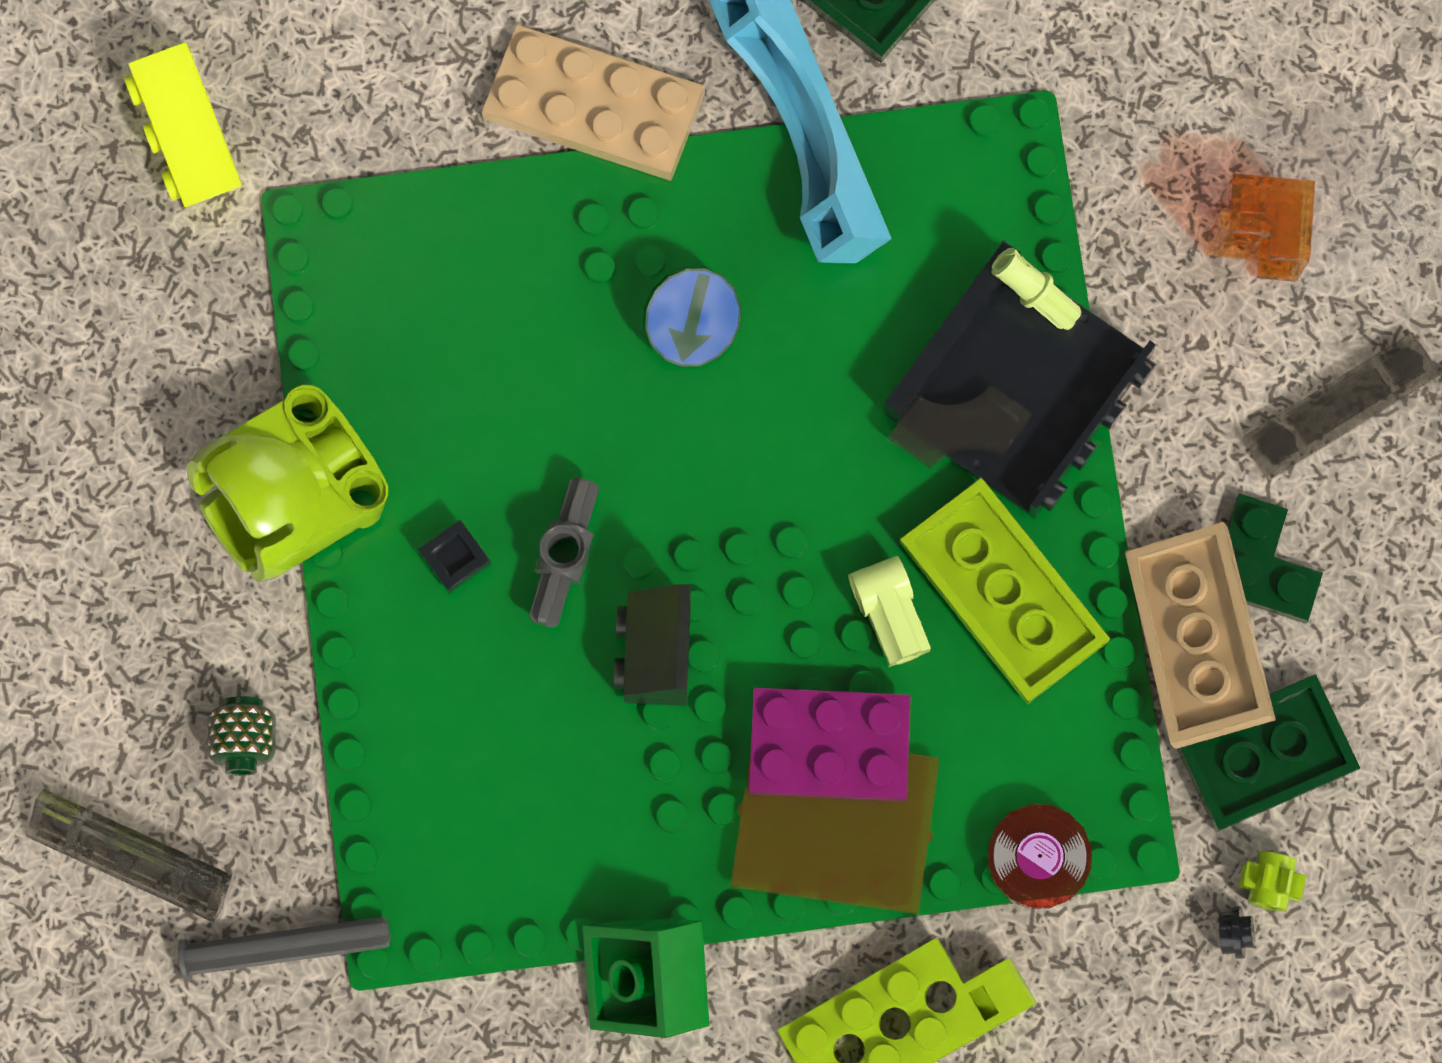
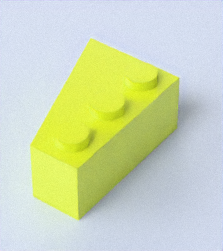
[124,42,243,207]

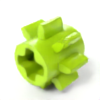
[1238,851,1307,912]

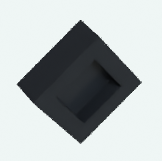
[418,520,491,594]

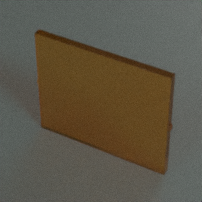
[731,751,939,914]

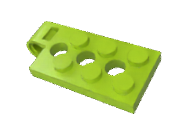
[777,937,1037,1063]

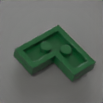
[1228,493,1323,624]

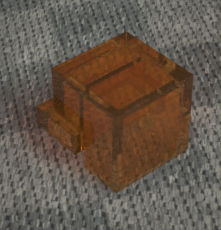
[1207,173,1315,282]

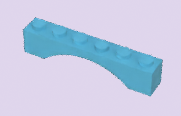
[709,0,892,263]

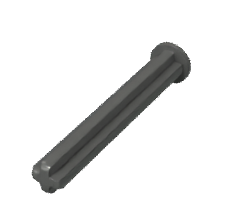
[178,917,391,982]

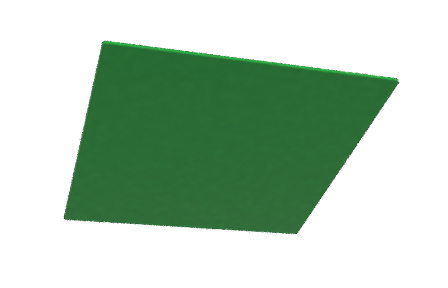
[262,91,1180,991]

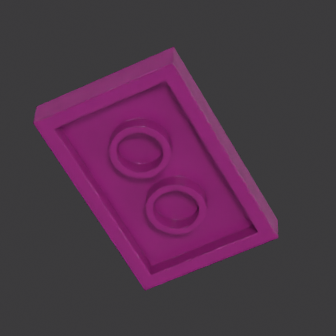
[749,688,911,802]

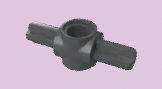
[529,478,599,627]

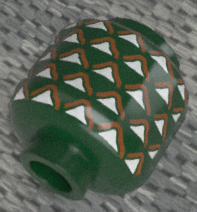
[207,696,276,776]

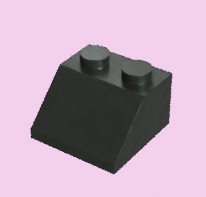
[614,584,691,706]

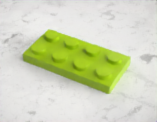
[900,478,1110,705]

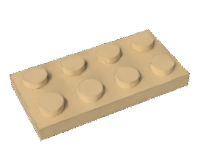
[482,25,705,181]
[1125,522,1276,749]

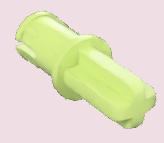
[991,248,1081,330]

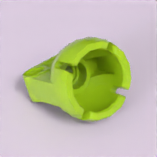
[186,385,388,582]

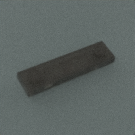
[1241,332,1441,482]
[26,789,232,923]

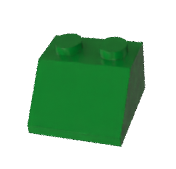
[582,918,710,1038]

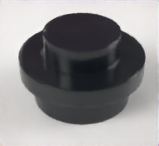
[1219,906,1255,959]

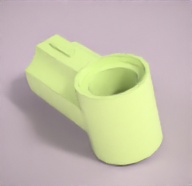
[848,556,931,667]

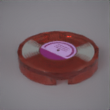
[987,804,1092,909]

